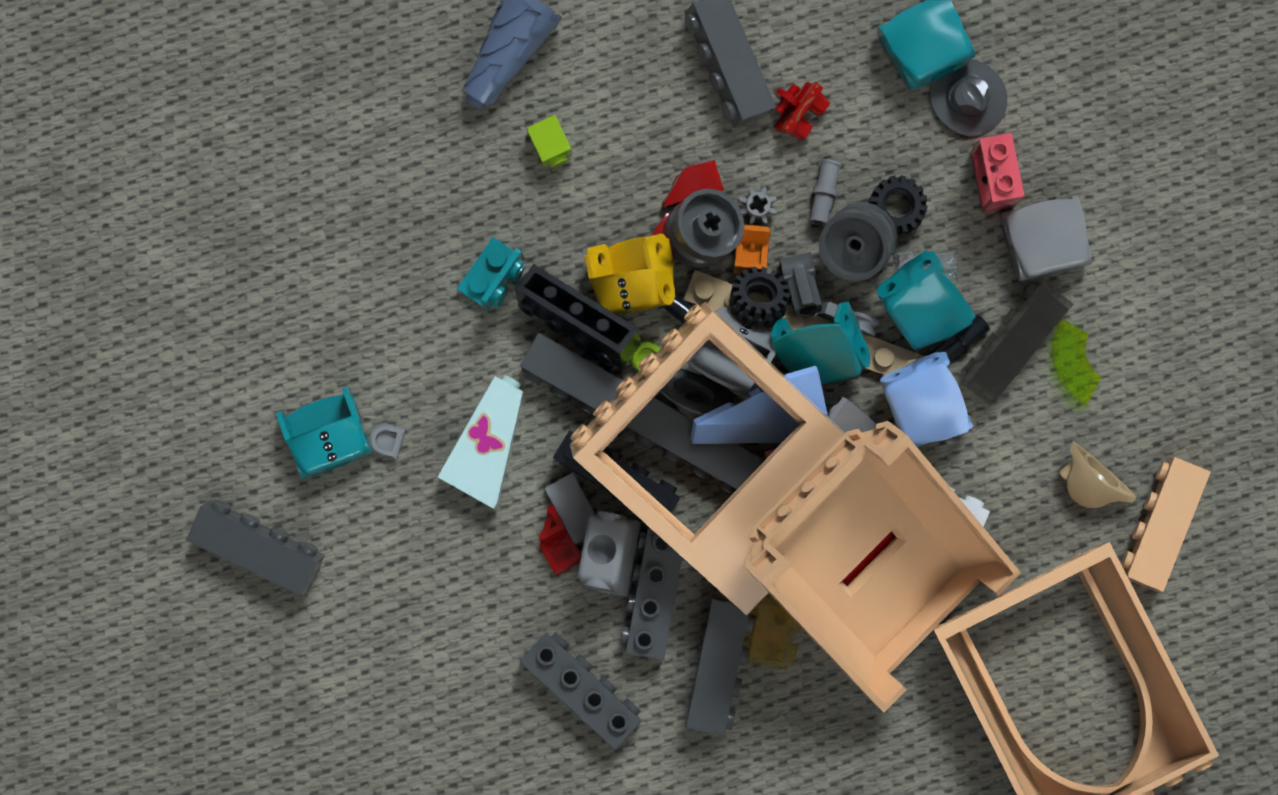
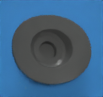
[929,59,1007,136]
[660,369,735,421]

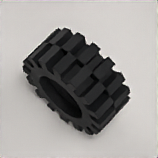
[869,175,928,236]
[729,267,790,329]

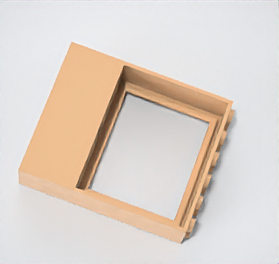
[570,302,845,616]

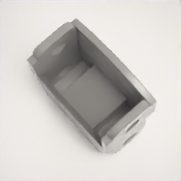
[1000,195,1092,281]
[687,307,776,396]
[578,511,642,597]

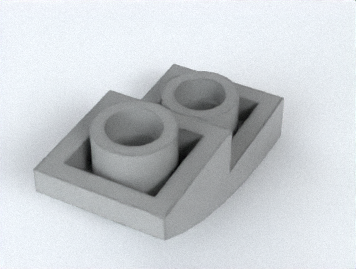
[828,397,876,433]

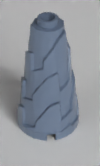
[463,0,562,110]

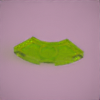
[1052,319,1102,406]

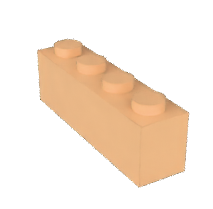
[1121,457,1211,592]

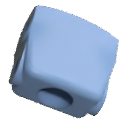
[880,352,973,447]

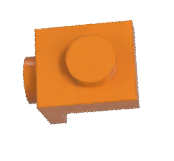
[734,225,770,275]

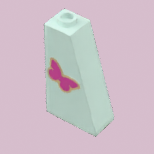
[438,375,524,510]

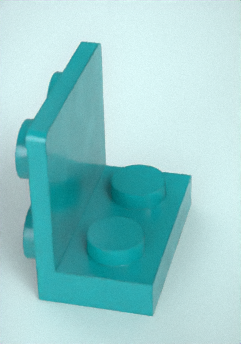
[457,237,526,311]

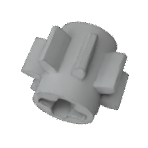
[739,187,777,226]

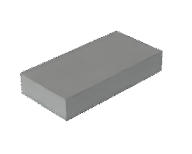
[545,473,595,545]

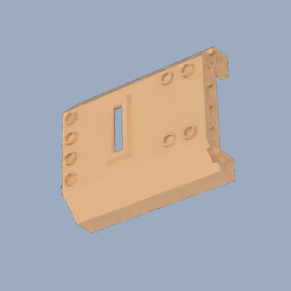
[744,421,1021,713]

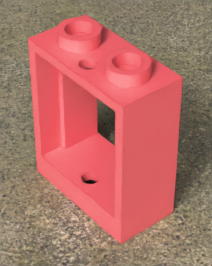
[970,133,1025,214]

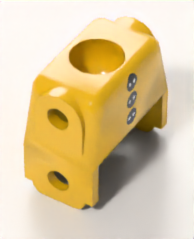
[584,234,675,315]

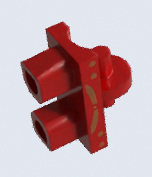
[773,82,830,140]

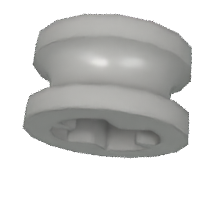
[854,312,880,337]

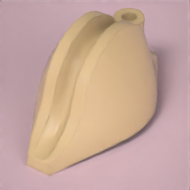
[1059,441,1136,508]

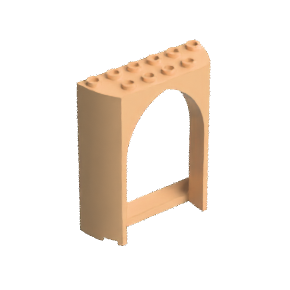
[934,542,1219,795]

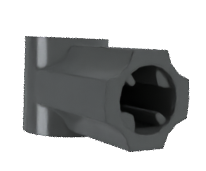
[779,252,822,318]

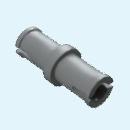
[809,159,841,226]

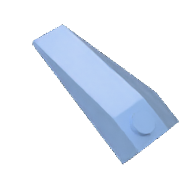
[690,366,828,444]

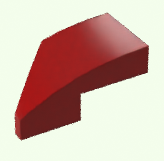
[661,160,724,208]
[539,504,581,576]

